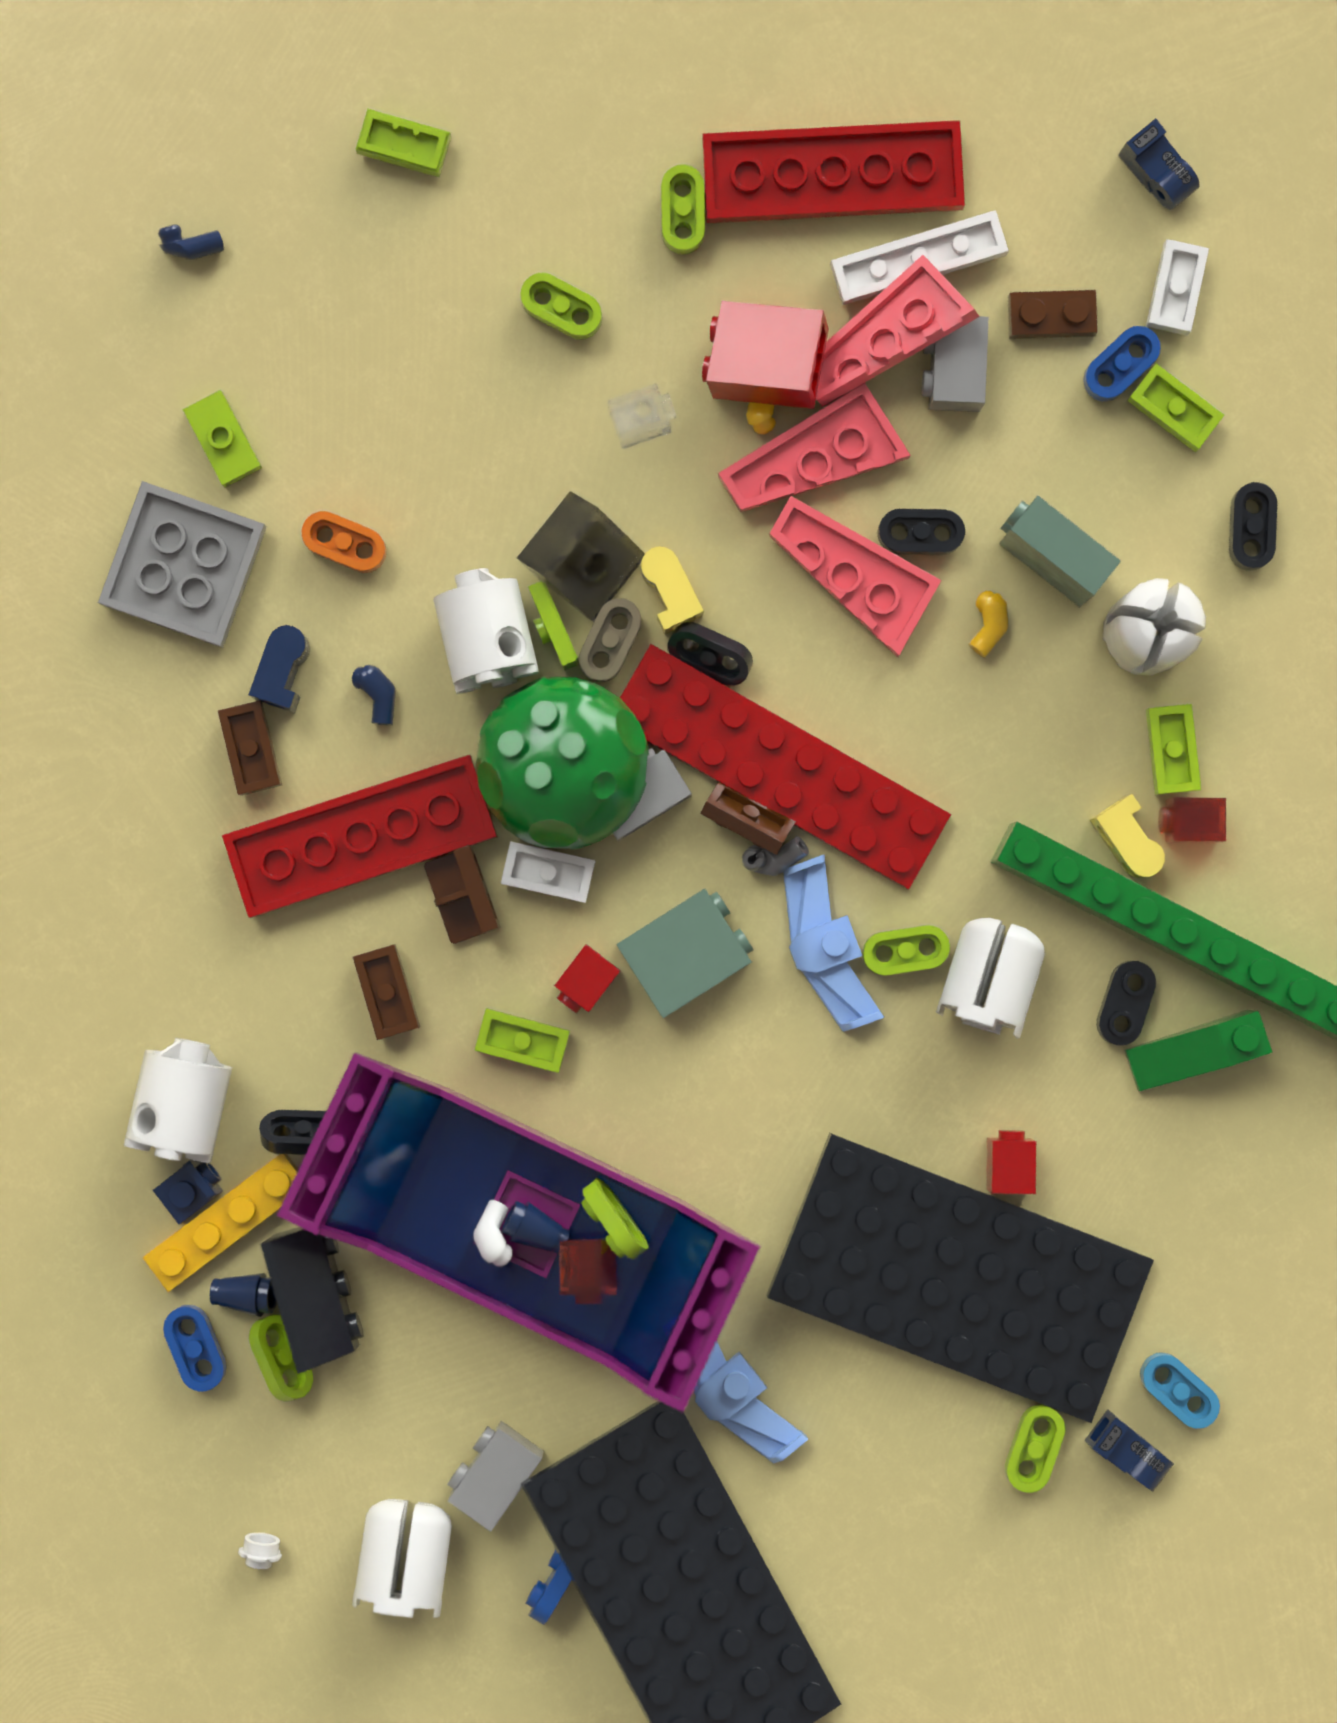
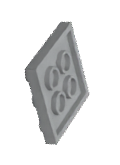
[98,481,267,648]

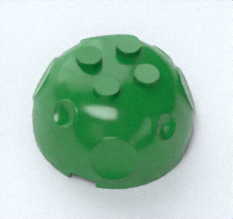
[476,677,649,849]

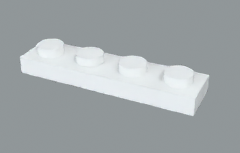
[830,210,1008,305]

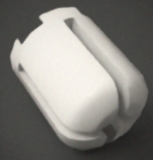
[1103,578,1206,676]
[936,918,1045,1039]
[352,1499,452,1618]

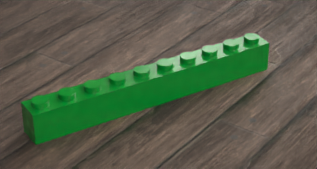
[991,821,1337,1040]

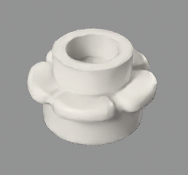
[238,1533,282,1569]

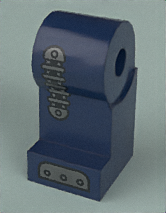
[1118,118,1200,210]
[248,625,310,713]
[1085,1409,1174,1492]

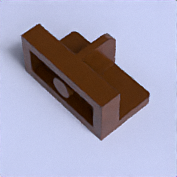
[424,845,501,944]

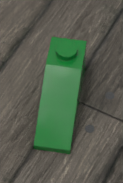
[1124,1010,1273,1091]

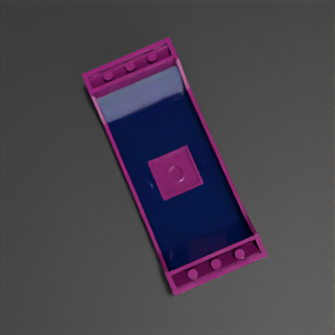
[277,1052,761,1412]

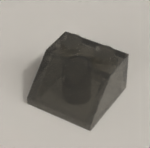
[516,491,645,622]

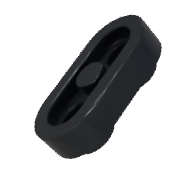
[1229,482,1278,571]
[877,509,965,555]
[667,622,753,686]
[1096,961,1156,1045]
[259,1110,326,1155]

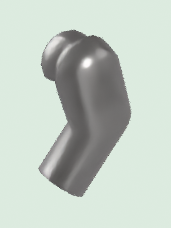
[742,836,809,876]

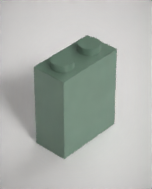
[999,496,1121,607]
[616,888,754,1018]

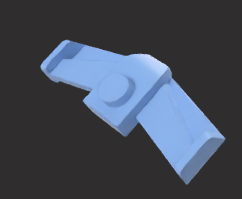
[783,855,884,1032]
[665,1314,808,1464]

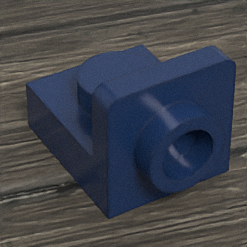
[153,1159,223,1224]

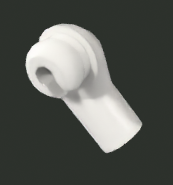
[473,1200,513,1267]

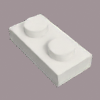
[1146,239,1209,336]
[501,841,595,903]

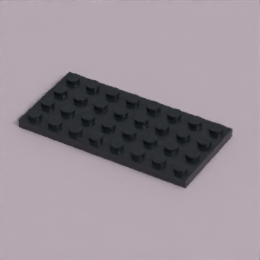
[766,1132,1154,1423]
[520,1401,841,1723]

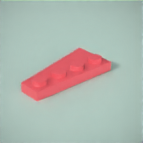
[816,255,980,407]
[718,383,911,512]
[769,496,942,657]

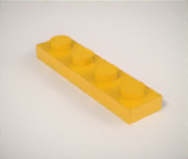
[142,1154,298,1292]

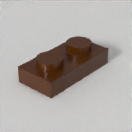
[1008,290,1098,339]
[218,700,283,796]
[700,782,796,855]
[353,944,420,1040]

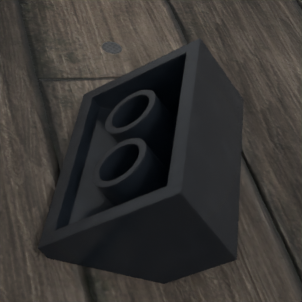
[260,1227,364,1373]

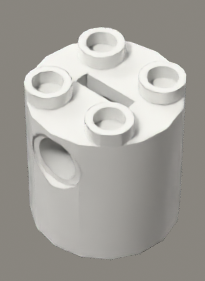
[433,568,539,694]
[124,1038,232,1163]

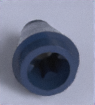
[501,1200,570,1255]
[210,1273,277,1317]

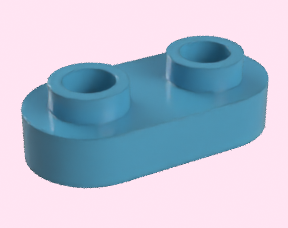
[1140,1352,1220,1429]

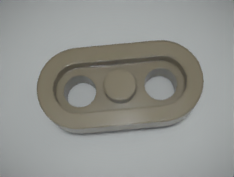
[579,598,641,682]

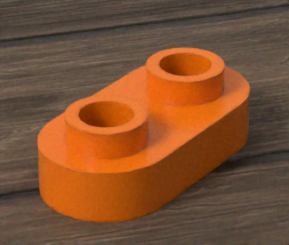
[302,511,387,573]

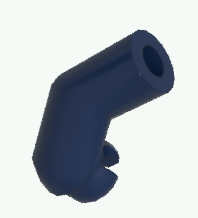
[158,224,224,260]
[352,665,396,725]

